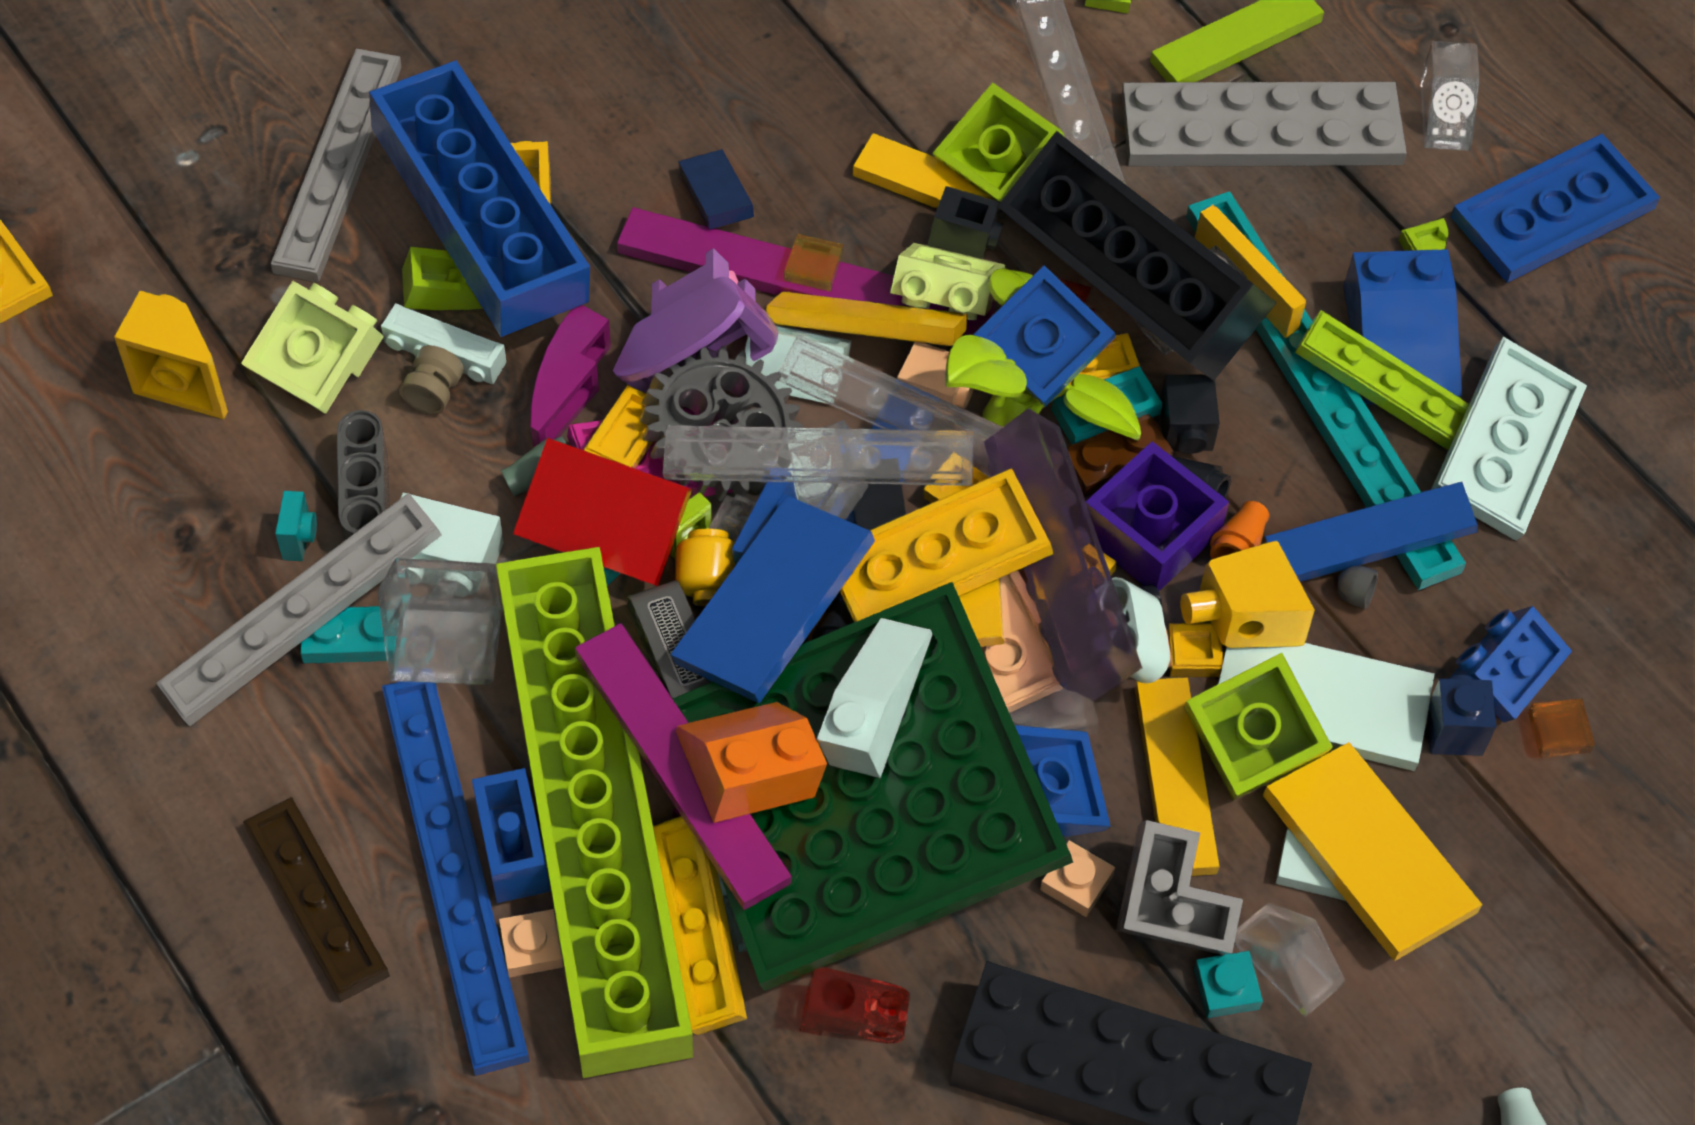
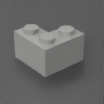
[1116,820,1243,955]

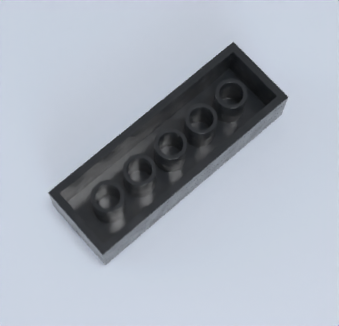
[997,131,1276,381]
[950,961,1312,1125]

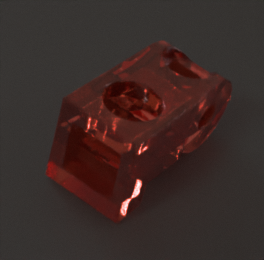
[800,967,911,1044]

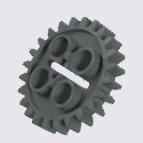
[640,346,803,501]

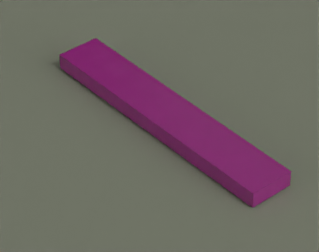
[575,623,792,910]

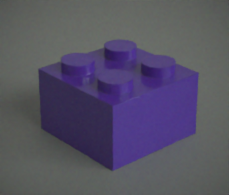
[1079,441,1229,591]

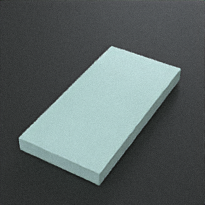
[1431,337,1587,541]
[1218,643,1435,771]

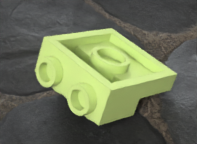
[891,243,1005,320]
[241,281,384,414]

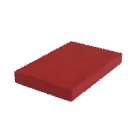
[513,438,692,586]

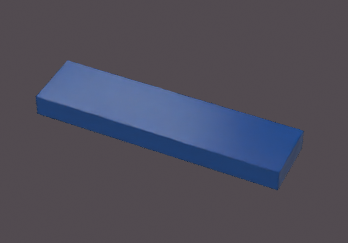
[1265,481,1478,582]

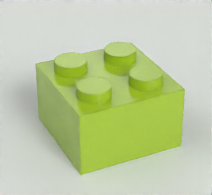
[1184,652,1333,801]

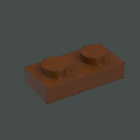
[1061,414,1173,497]

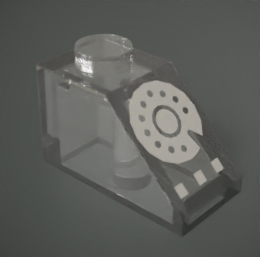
[1421,41,1480,151]

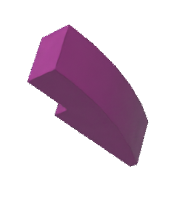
[530,305,611,448]

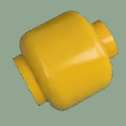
[675,528,736,607]

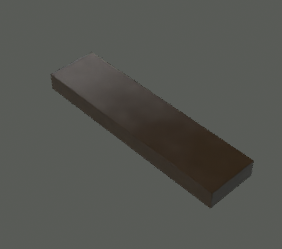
[243,797,390,1003]

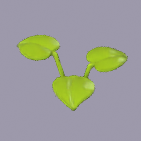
[945,268,1141,441]

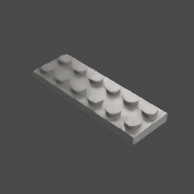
[1121,82,1407,166]

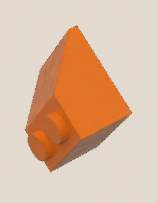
[676,702,827,823]

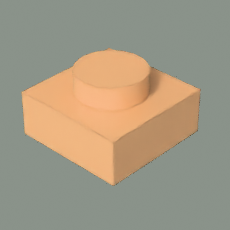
[1040,840,1116,917]
[499,909,563,978]

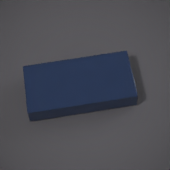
[678,149,754,230]

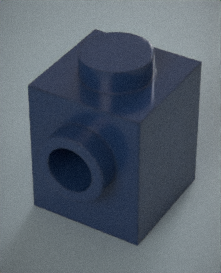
[1427,675,1496,756]

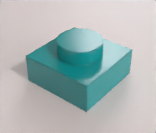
[275,490,317,562]
[1194,951,1263,1018]

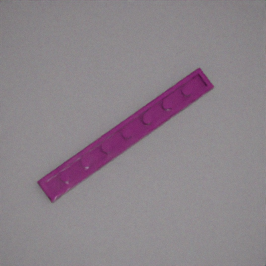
[617,207,997,336]

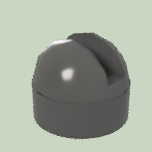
[1338,566,1378,609]

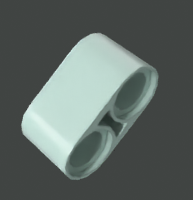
[1093,577,1170,684]

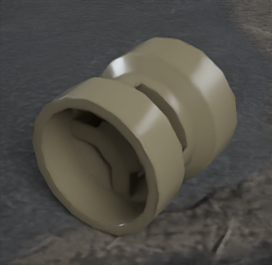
[399,345,464,414]

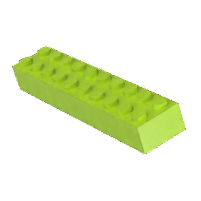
[496,547,694,1078]

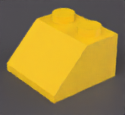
[114,291,228,420]

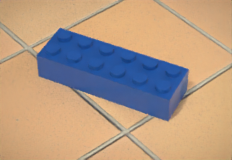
[369,60,590,337]

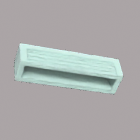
[381,303,507,384]

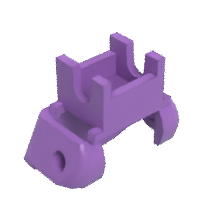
[613,248,778,393]

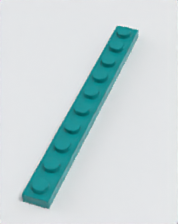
[1186,191,1466,591]

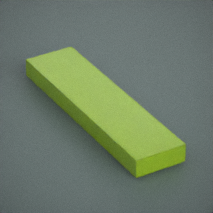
[1150,0,1324,82]
[1295,310,1469,450]

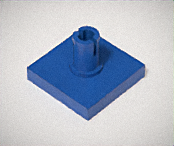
[973,266,1116,407]

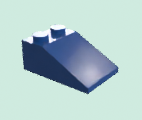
[1343,249,1462,405]
[1015,725,1111,837]

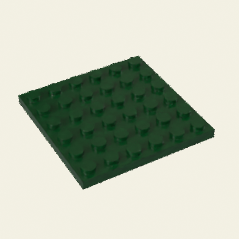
[672,582,1074,991]

